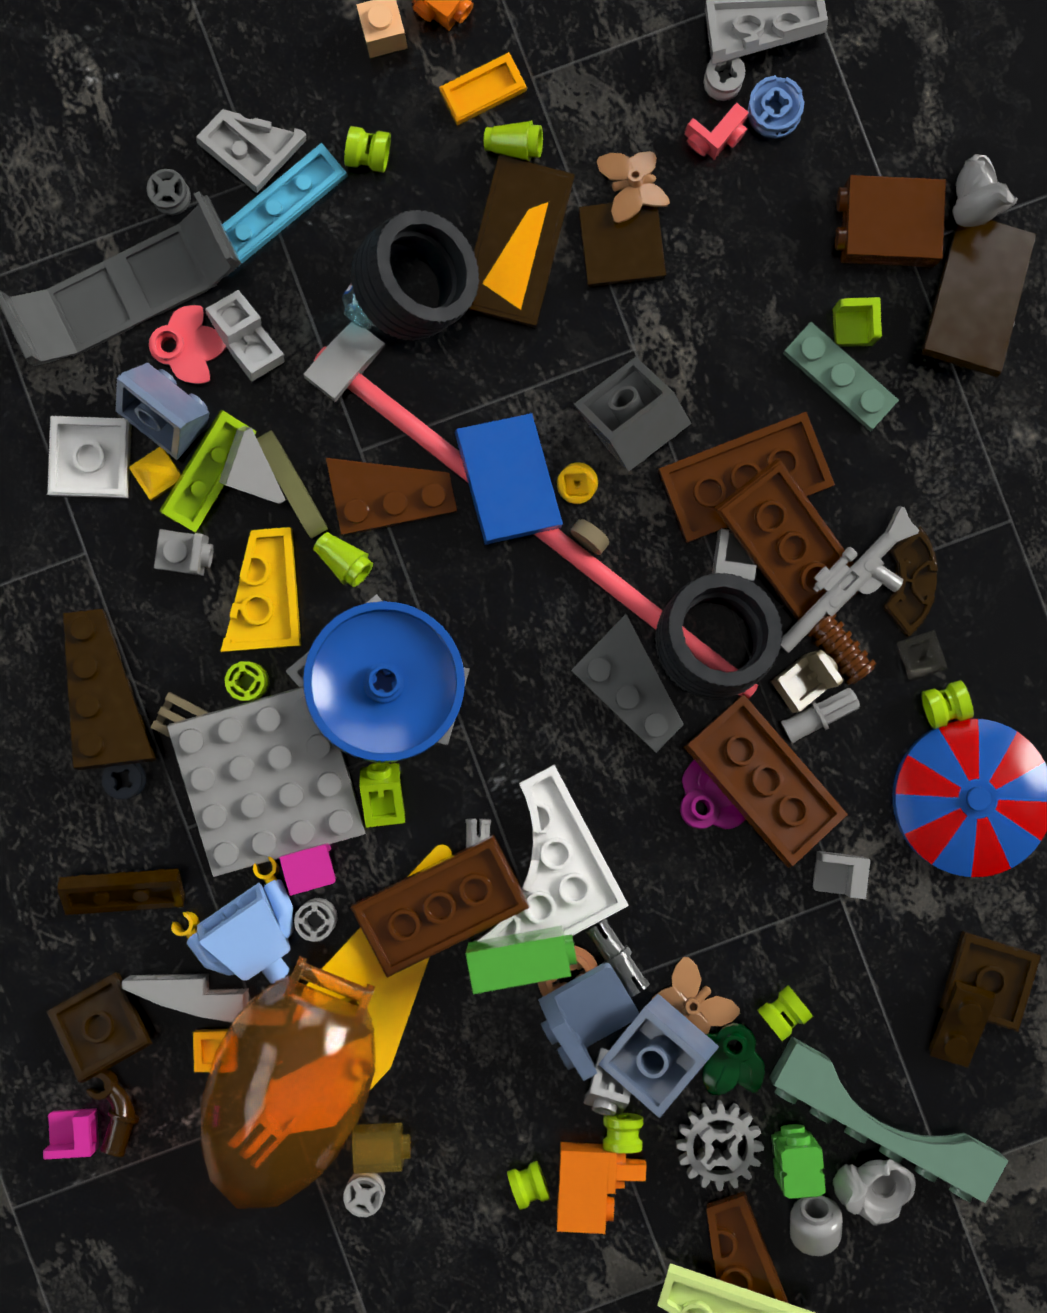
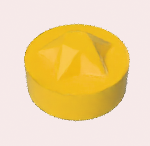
[557,462,598,504]

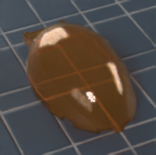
[201,956,376,1209]

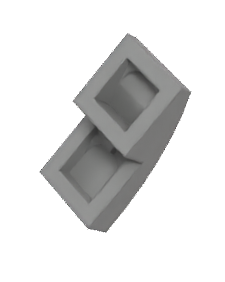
[206,290,284,381]
[303,320,385,402]

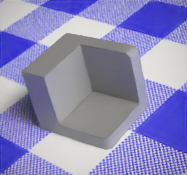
[712,528,757,582]
[813,851,870,899]

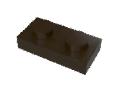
[929,981,996,1068]

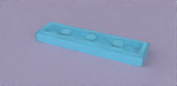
[223,143,348,267]

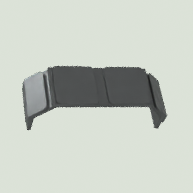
[0,191,241,366]

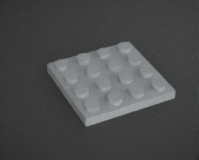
[167,686,366,877]

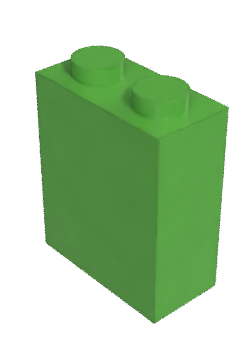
[466,925,577,994]

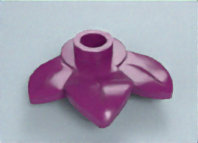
[680,760,746,830]

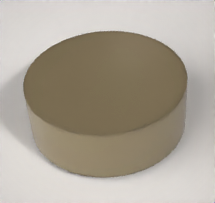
[569,519,609,555]

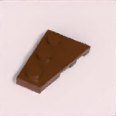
[326,458,458,536]

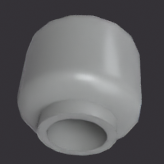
[790,1196,843,1256]

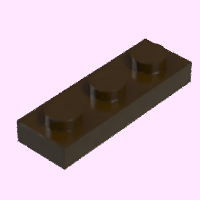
[57,869,185,915]

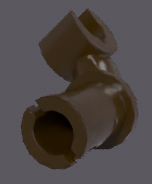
[86,1070,139,1157]

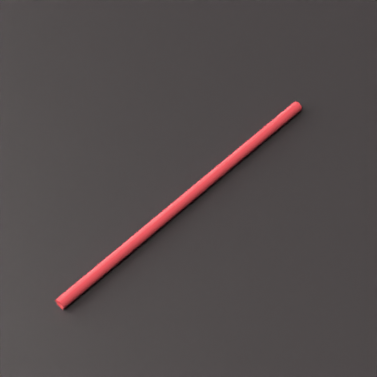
[314,346,759,699]

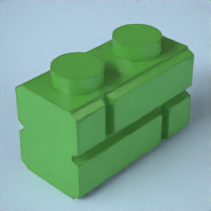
[771,1124,826,1199]

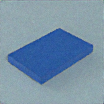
[455,413,563,545]

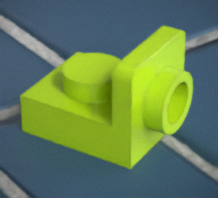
[360,762,405,828]

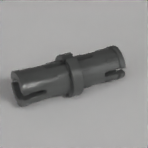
[585,918,650,998]

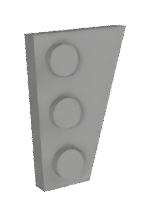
[705,0,828,65]

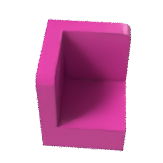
[279,843,336,896]
[43,1108,99,1159]

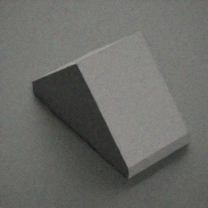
[219,426,286,504]

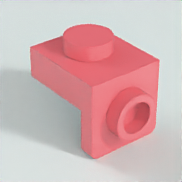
[685,103,749,159]

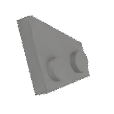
[196,109,306,193]

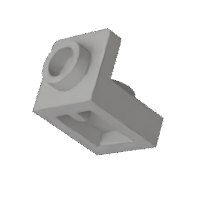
[154,529,213,576]
[584,1048,631,1116]

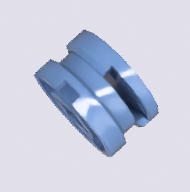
[747,75,805,138]

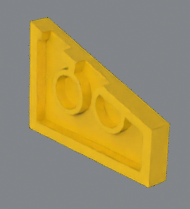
[221,527,301,652]

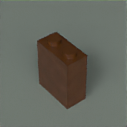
[835,175,946,267]

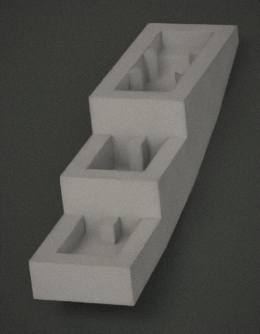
[122,974,288,1026]

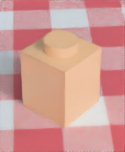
[356,0,408,58]

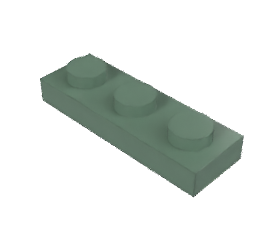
[783,322,899,431]

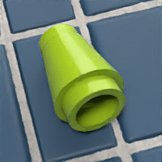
[484,121,543,161]
[313,532,373,587]

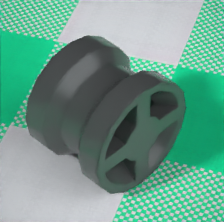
[146,169,191,216]

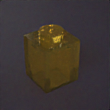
[352,1123,411,1174]

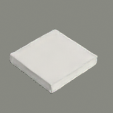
[47,416,132,498]

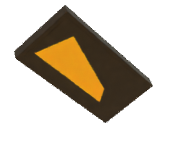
[467,155,575,328]

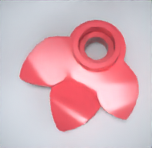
[149,305,226,384]

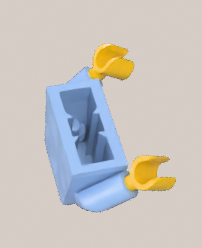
[171,857,294,984]

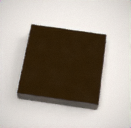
[579,203,666,287]
[940,931,1041,1032]
[46,972,153,1083]

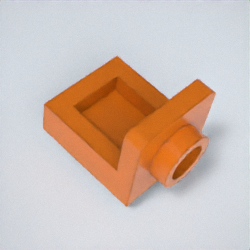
[412,0,474,30]

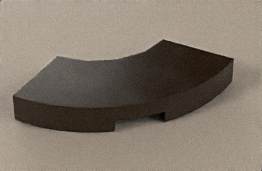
[882,526,938,637]

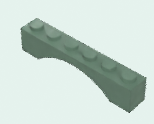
[769,1037,1008,1203]

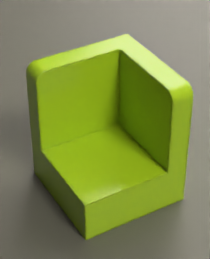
[833,297,882,347]

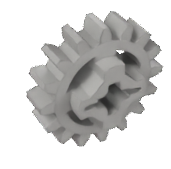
[676,1100,764,1191]

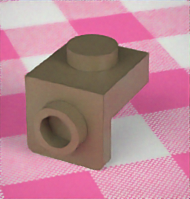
[771,650,843,713]

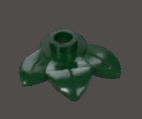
[703,1023,765,1095]

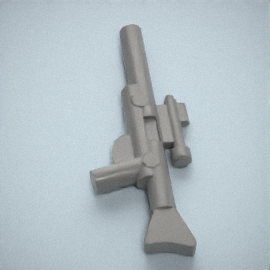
[780,506,919,653]

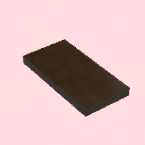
[921,220,1036,378]

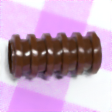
[807,614,876,685]

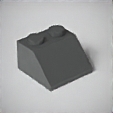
[574,357,692,471]

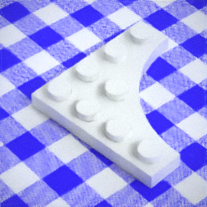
[473,765,629,942]

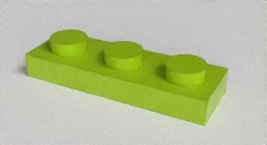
[160,410,257,533]

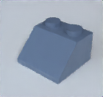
[116,363,210,460]
[599,994,719,1118]

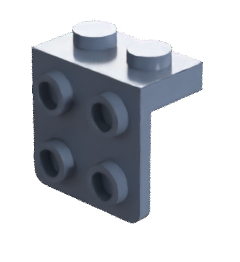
[538,963,639,1081]

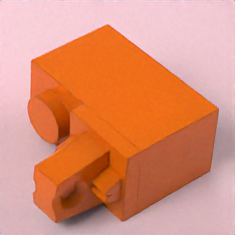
[556,1142,647,1234]

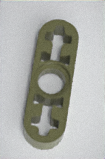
[257,430,328,539]

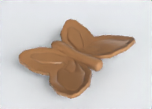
[597,151,670,223]
[652,957,740,1034]

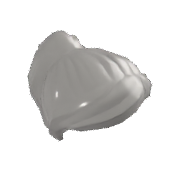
[952,154,1018,227]
[833,1159,916,1226]

